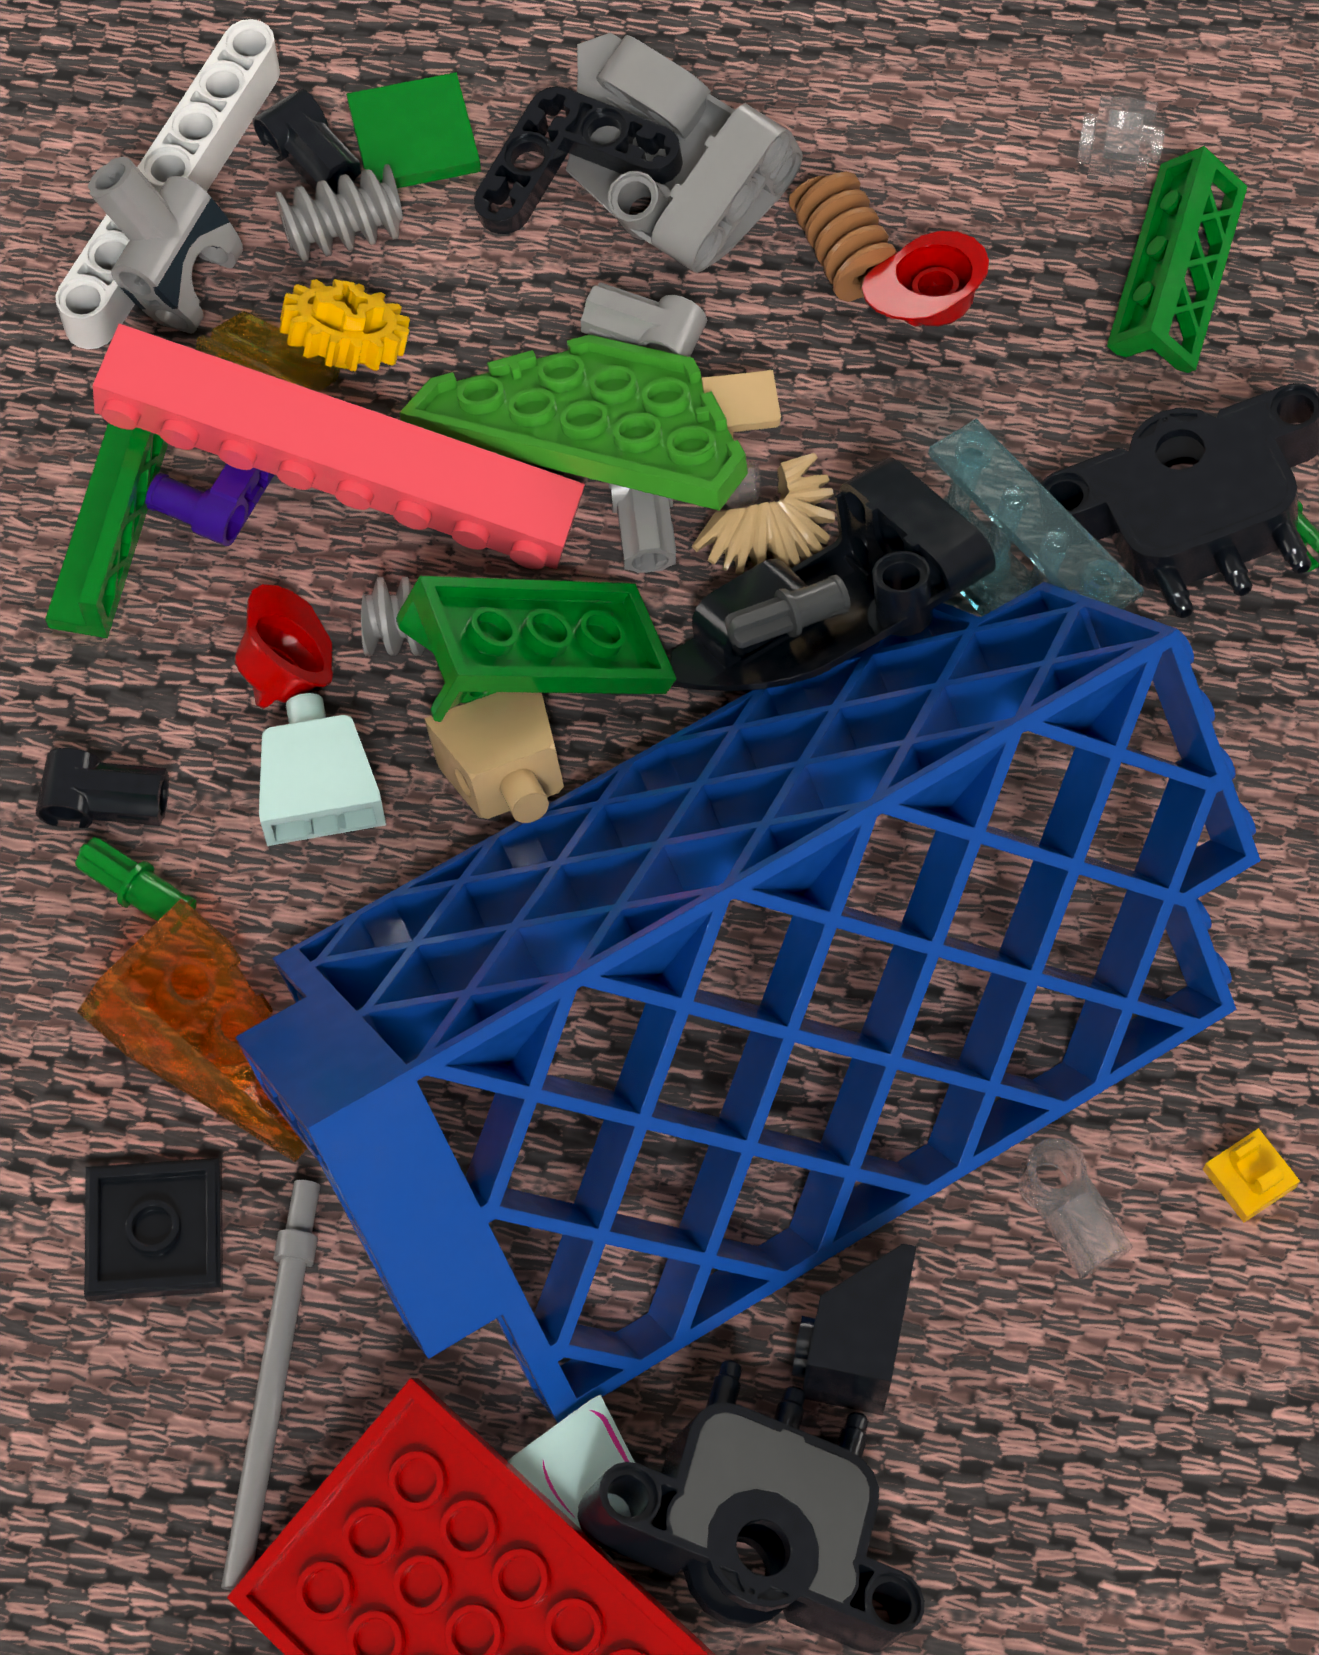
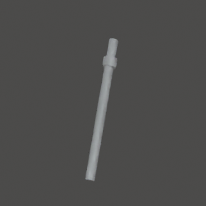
[221,1180,320,1590]

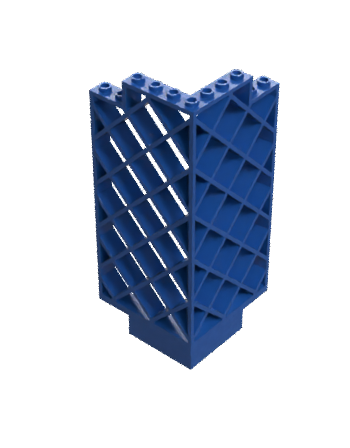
[235,582,1261,1423]

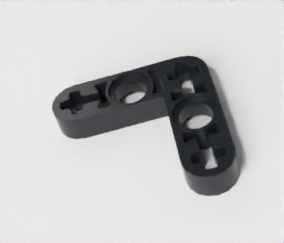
[474,86,683,234]

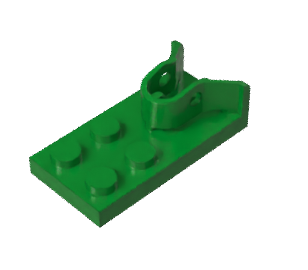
[396,576,677,722]

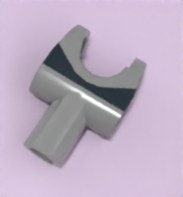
[88,157,243,334]

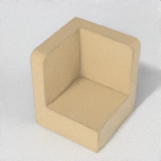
[702,370,781,438]

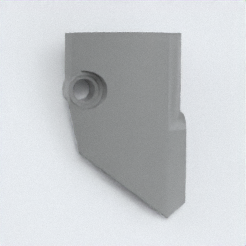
[566,32,803,273]

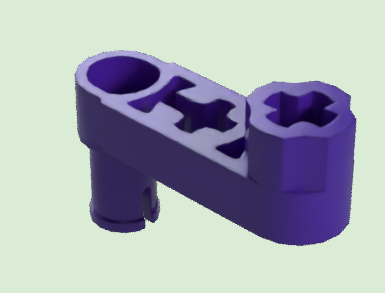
[145,464,274,546]

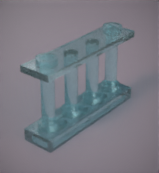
[928,418,1145,616]

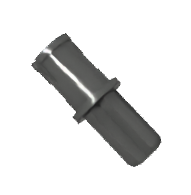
[725,575,851,648]

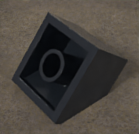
[792,1244,917,1416]

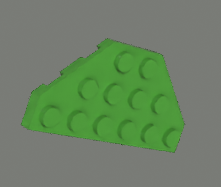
[399,334,748,511]

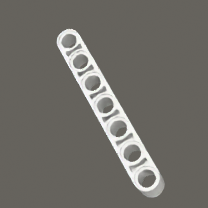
[56,19,280,349]

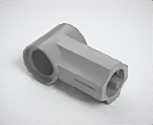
[580,282,707,357]
[609,483,676,573]

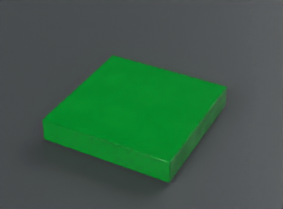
[346,72,481,188]

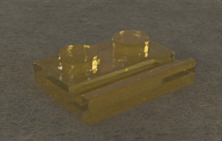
[195,311,341,392]

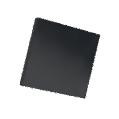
[84,1158,223,1302]

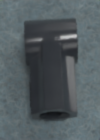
[253,88,361,194]
[36,748,169,828]

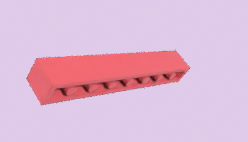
[92,323,585,570]

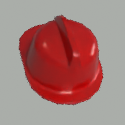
[862,231,989,327]
[235,584,333,709]

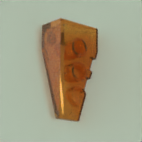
[77,898,308,1162]

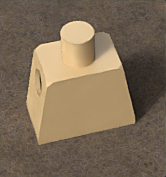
[424,692,564,823]

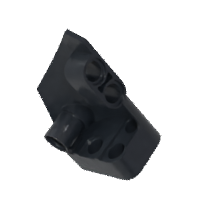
[670,457,996,691]

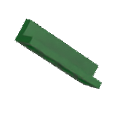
[1107,146,1248,373]
[45,423,168,638]

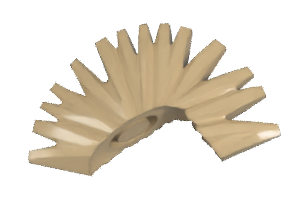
[692,453,835,575]

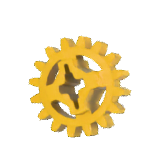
[279,279,410,371]

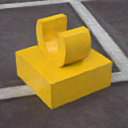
[1203,1128,1300,1223]

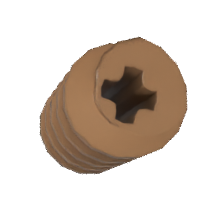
[789,171,897,302]

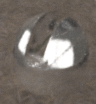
[725,461,762,509]

